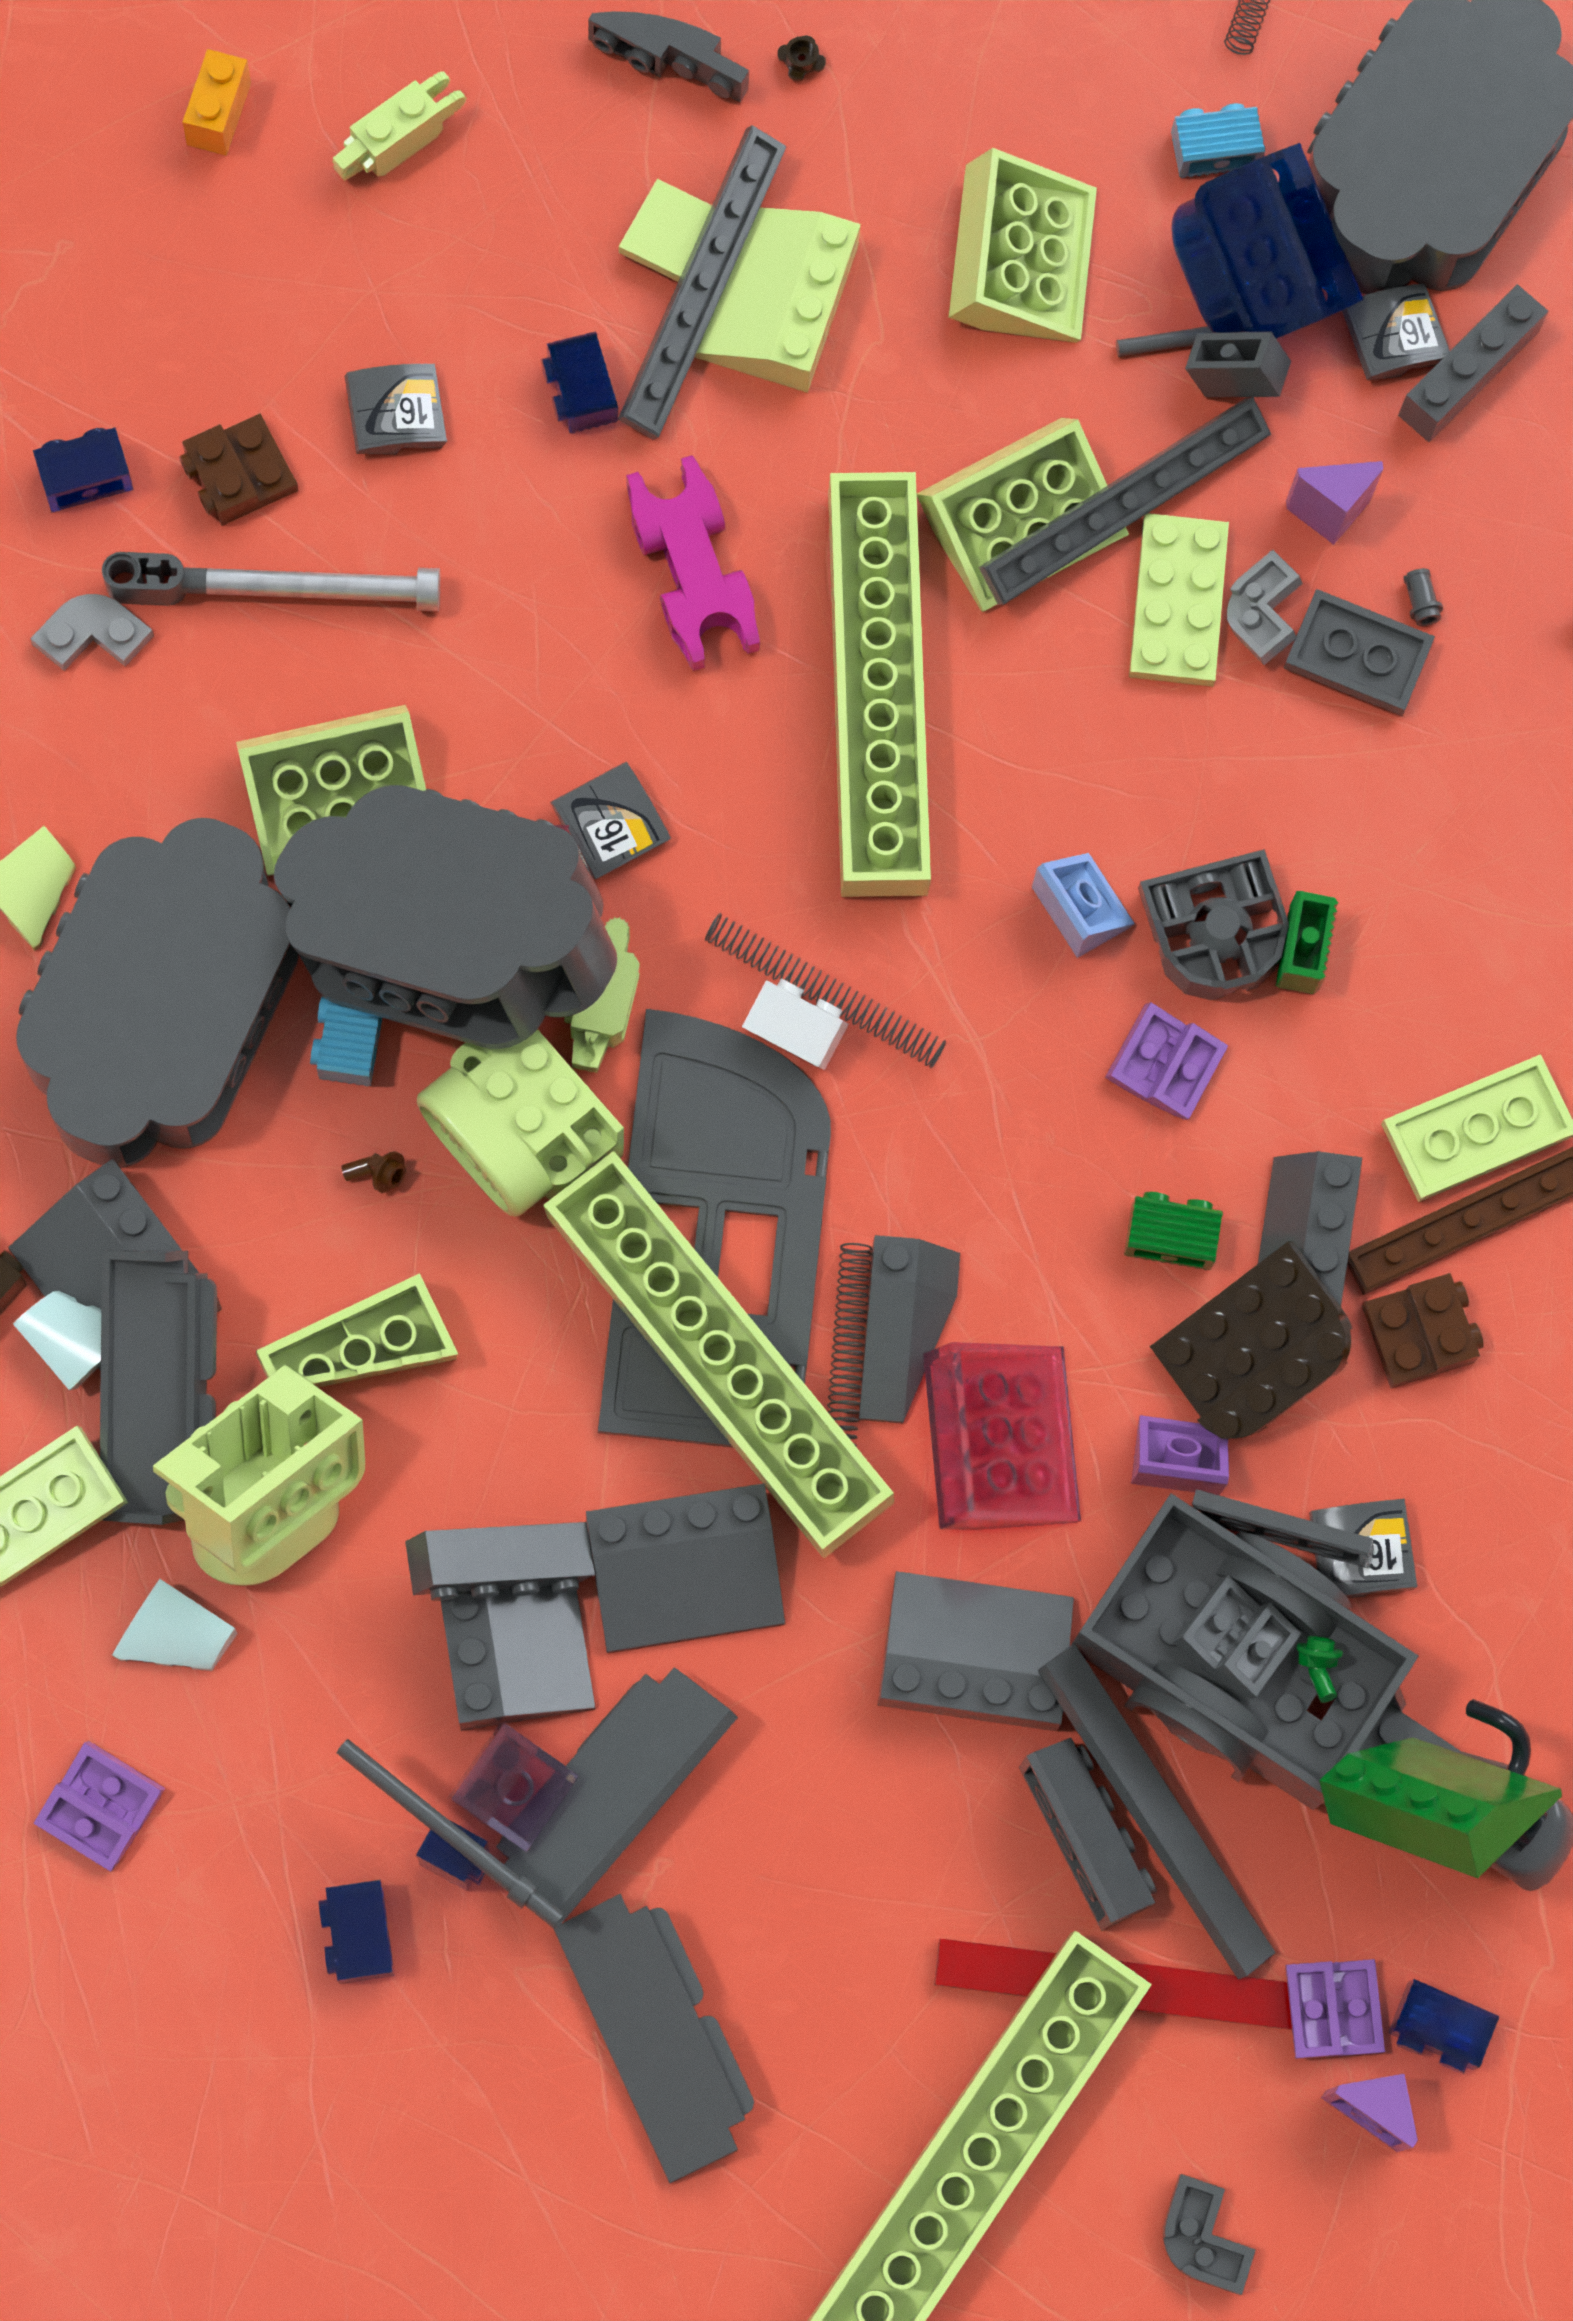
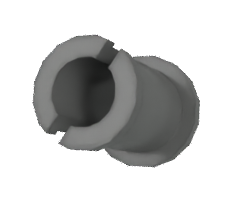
[1403,568,1443,626]

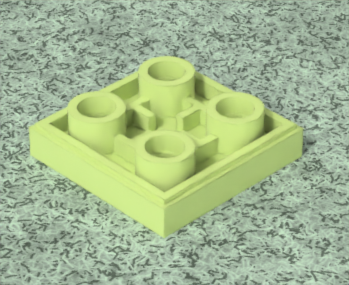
[619,179,712,282]

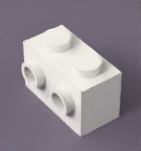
[742,978,849,1070]

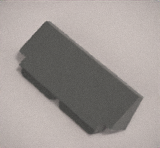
[100,1249,217,1525]
[496,1667,738,1928]
[554,1894,754,2184]

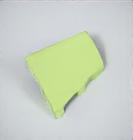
[0,826,76,951]

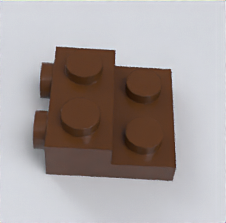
[179,413,299,526]
[1362,1273,1484,1388]

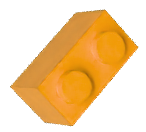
[182,49,251,156]

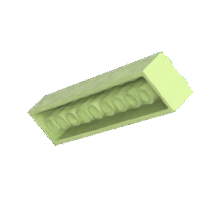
[828,472,931,897]
[543,1151,894,1558]
[807,1931,1152,2321]

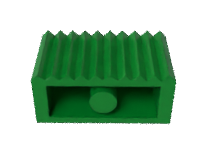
[1275,891,1339,994]
[1124,1192,1223,1270]

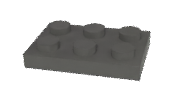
[1284,589,1435,716]

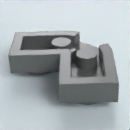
[1163,2174,1256,2295]

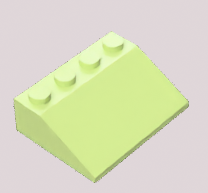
[948,148,1097,343]
[694,207,861,393]
[917,418,1129,612]
[236,705,426,876]

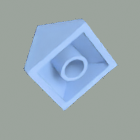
[1032,853,1135,958]

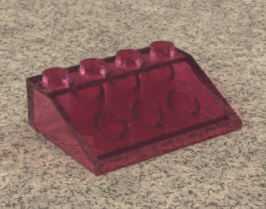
[923,1342,1081,1530]

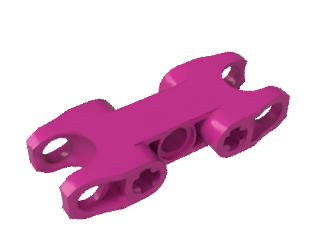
[626,455,760,671]

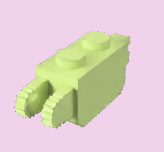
[332,71,467,181]
[564,917,640,1073]

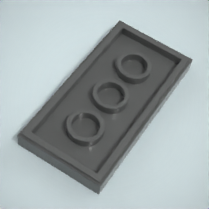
[1192,1489,1375,1569]

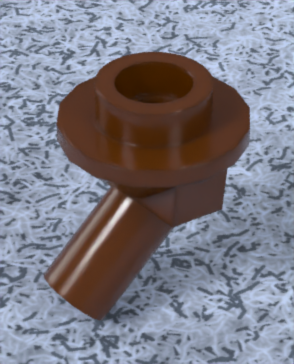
[341,1151,406,1193]

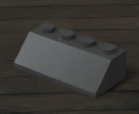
[1258,1151,1362,1307]
[1019,1738,1157,1931]

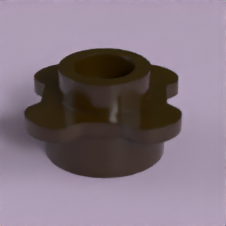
[777,35,826,81]

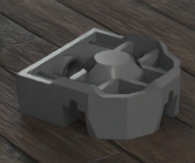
[1138,849,1289,1000]

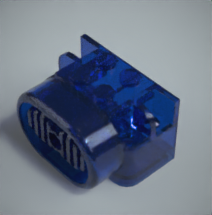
[1171,143,1364,339]

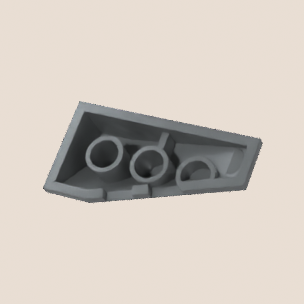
[859,1235,960,1424]

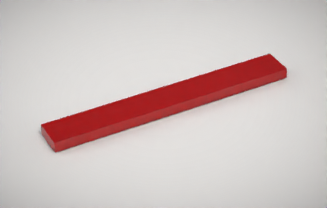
[934,1938,1292,2030]

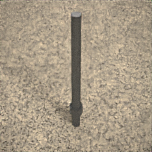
[336,1739,565,1929]

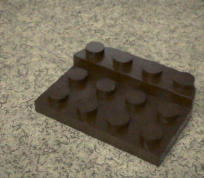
[1150,1241,1352,1439]

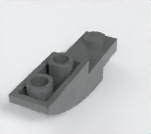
[588,11,749,102]

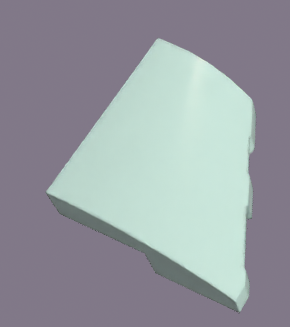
[13,1291,101,1390]
[112,1579,238,1671]

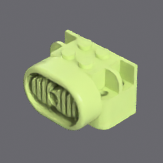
[417,1029,624,1217]
[153,1365,365,1586]

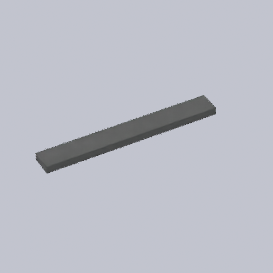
[618,125,787,440]
[979,397,1271,605]
[1038,1644,1276,1980]

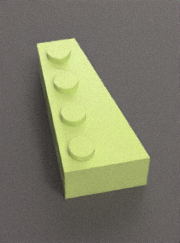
[256,1273,458,1387]

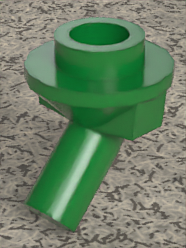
[1297,1636,1343,1703]

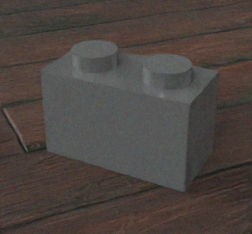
[1185,332,1291,397]

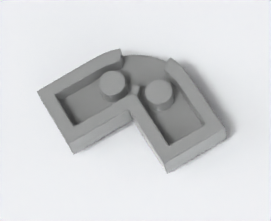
[1227,550,1303,665]
[30,594,154,671]

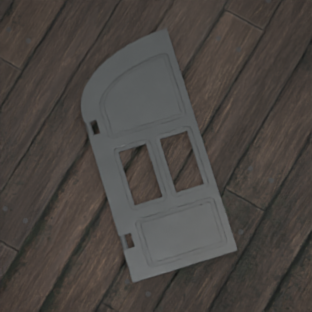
[598,1009,831,1448]

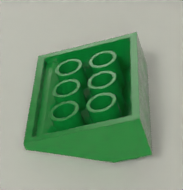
[1319,1737,1562,1878]

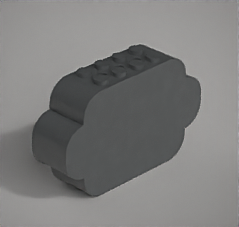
[1301,0,1573,295]
[274,785,617,1049]
[16,818,299,1168]

